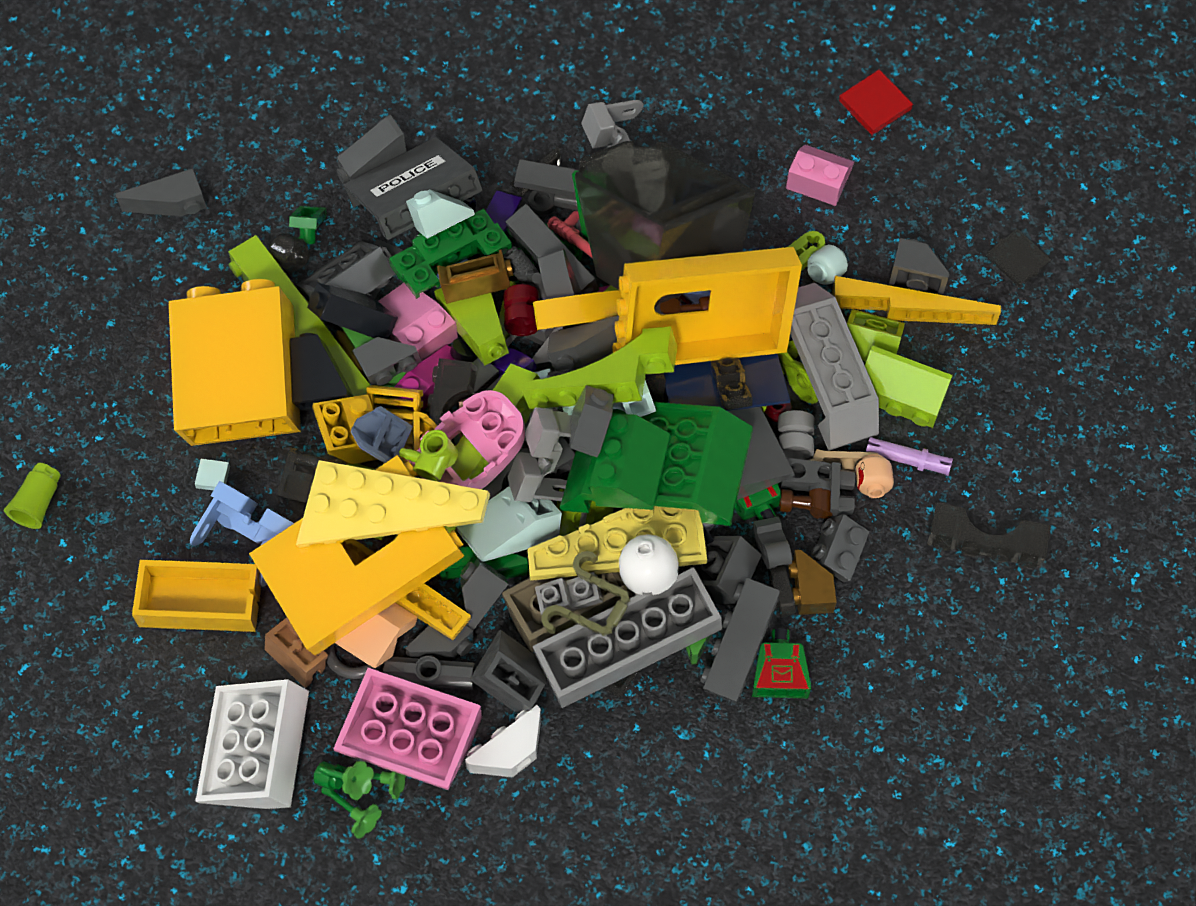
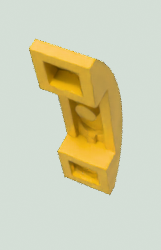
[533,290,621,330]

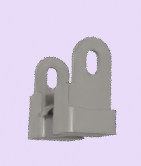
[582,100,673,181]
[508,407,572,502]

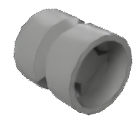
[778,410,815,460]

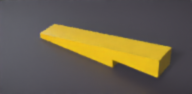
[832,276,1001,325]
[341,538,471,640]

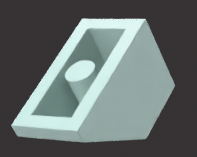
[406,190,475,238]

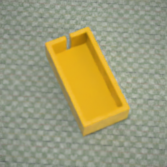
[132,560,261,632]

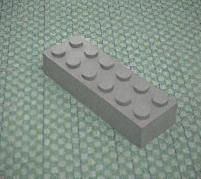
[533,567,722,708]

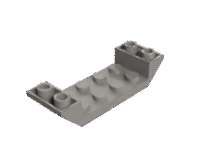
[790,283,879,451]

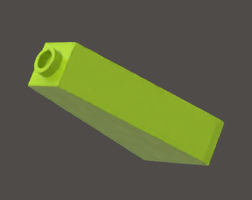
[434,288,509,366]

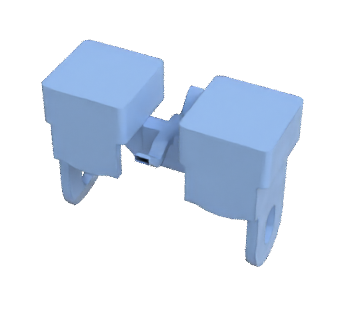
[190,481,294,587]

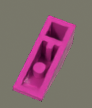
[392,344,467,412]

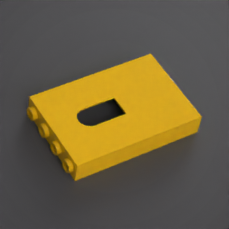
[613,247,802,365]
[249,455,464,656]

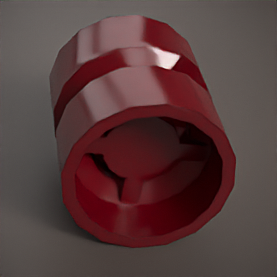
[503,284,539,336]

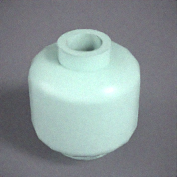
[807,245,848,285]

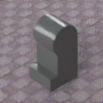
[753,516,792,569]

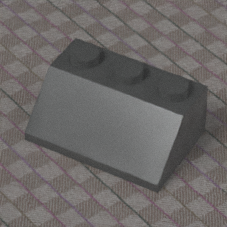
[296,241,395,302]

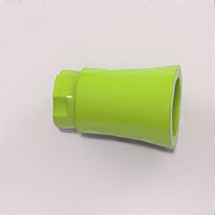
[4,463,61,529]

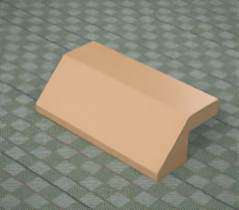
[335,603,417,668]

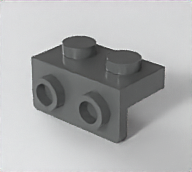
[811,514,870,582]

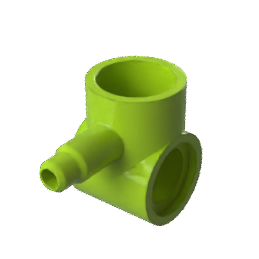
[399,430,458,482]

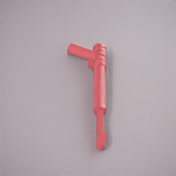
[547,211,624,276]

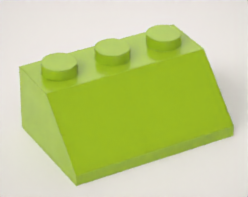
[865,345,952,428]

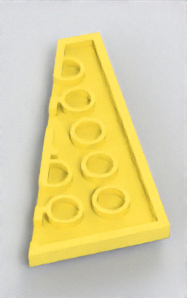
[296,460,490,548]

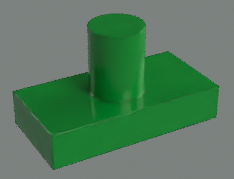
[289,206,327,244]

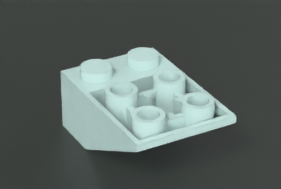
[455,486,562,562]

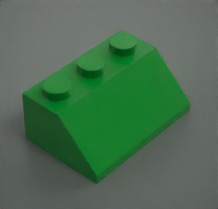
[589,413,671,510]

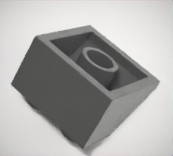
[889,238,949,295]
[684,536,761,604]

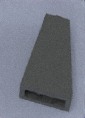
[505,204,599,294]

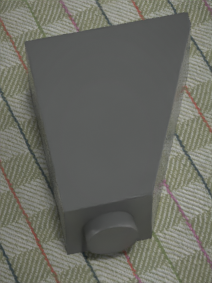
[336,115,406,184]

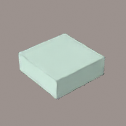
[195,459,230,490]

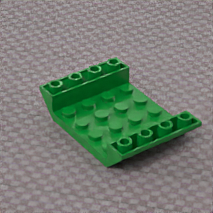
[560,402,753,526]

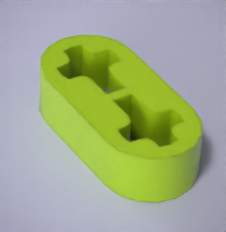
[788,231,825,271]

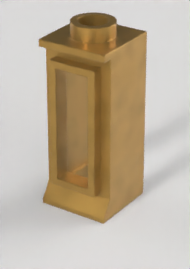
[437,250,513,304]

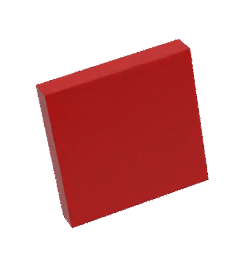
[839,69,913,135]

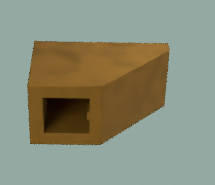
[788,550,836,615]

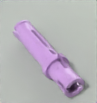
[866,437,953,476]

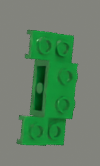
[389,208,512,299]

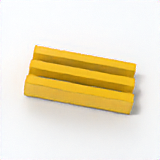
[367,385,423,414]

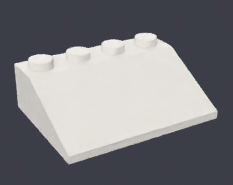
[196,679,309,809]

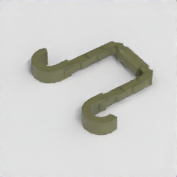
[542,551,630,636]

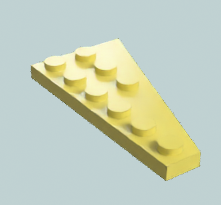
[527,506,707,581]

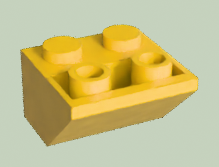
[312,394,378,464]

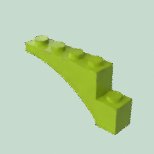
[522,327,677,409]

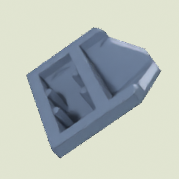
[350,406,413,463]

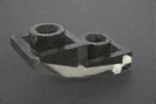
[711,357,753,410]

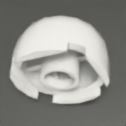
[619,534,679,595]

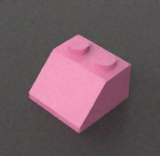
[786,145,854,206]

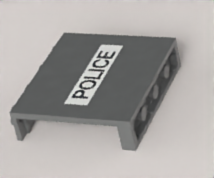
[343,137,483,240]

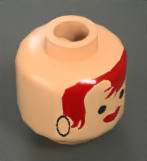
[855,454,894,498]

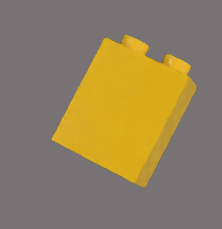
[169,279,301,446]

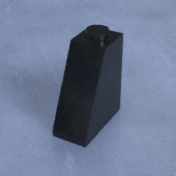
[307,282,398,340]
[290,333,354,411]

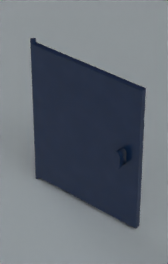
[662,354,790,411]

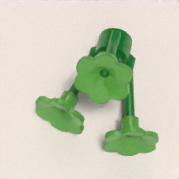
[314,760,406,839]

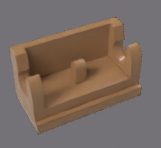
[265,617,328,688]

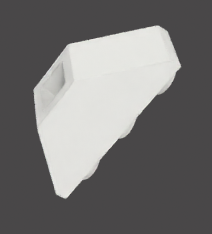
[465,705,541,777]

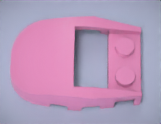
[407,391,525,489]

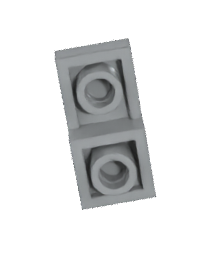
[535,572,603,615]

